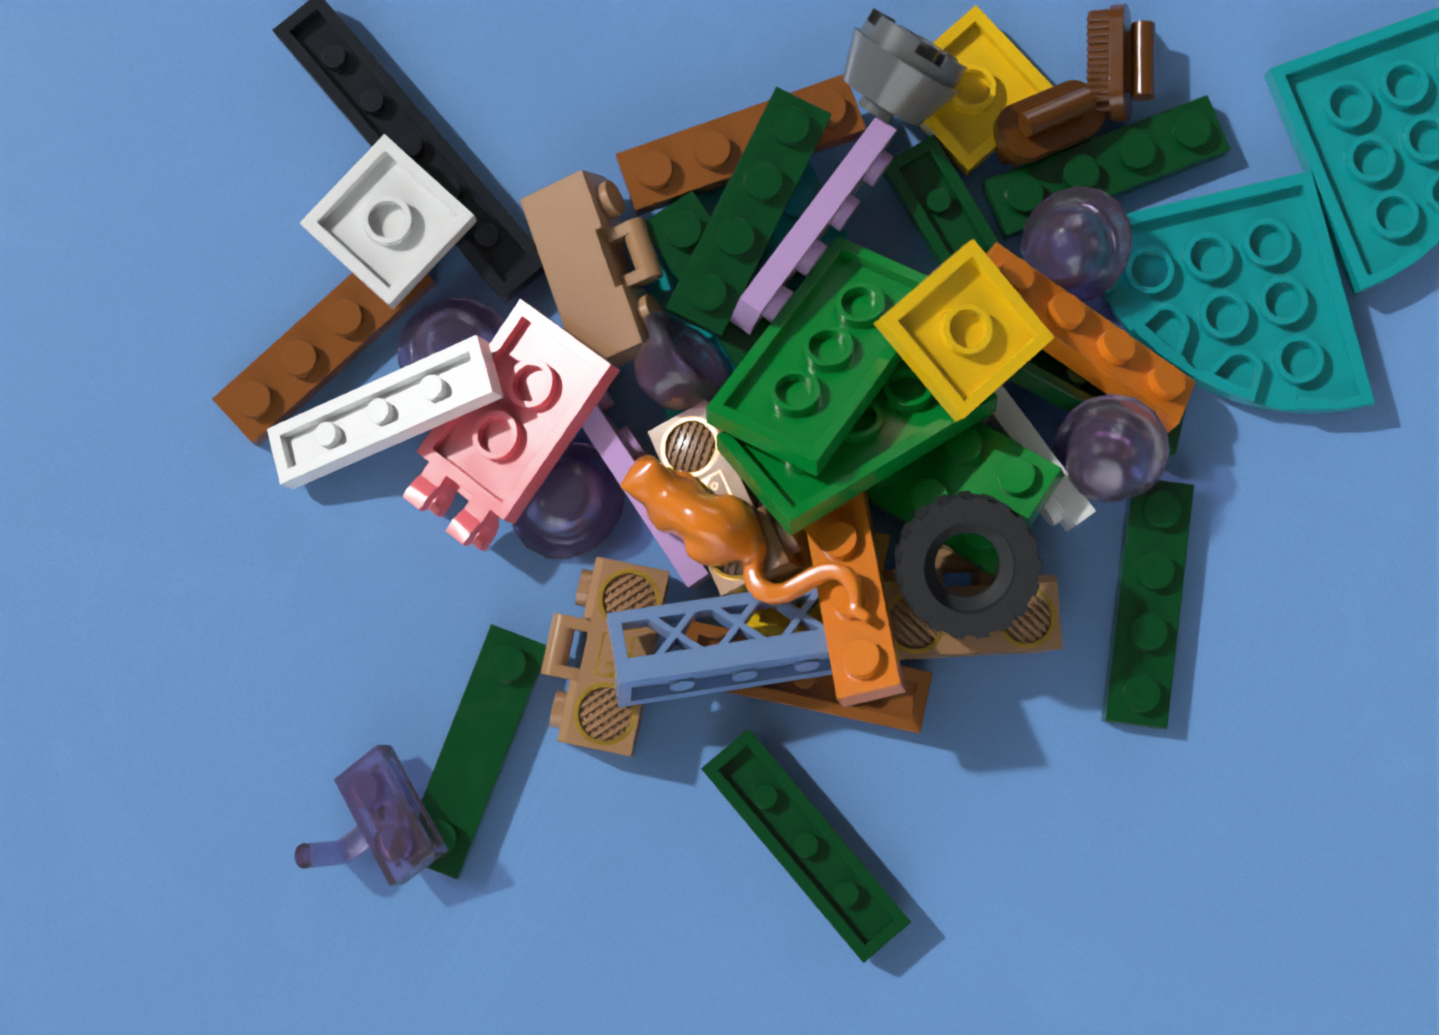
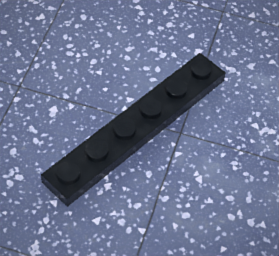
[272,0,545,304]

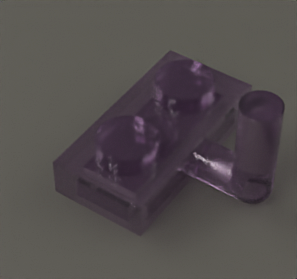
[294,745,448,886]

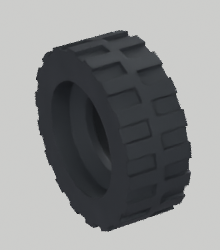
[894,491,1042,639]

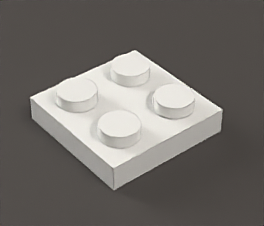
[300,134,477,309]

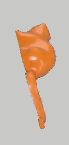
[621,455,872,623]

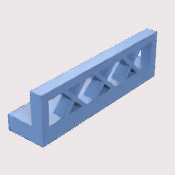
[607,587,832,708]

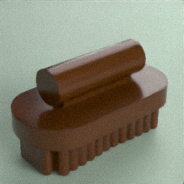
[1086,4,1155,122]
[993,80,1105,168]

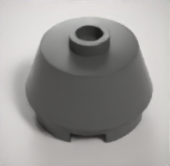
[843,8,967,126]

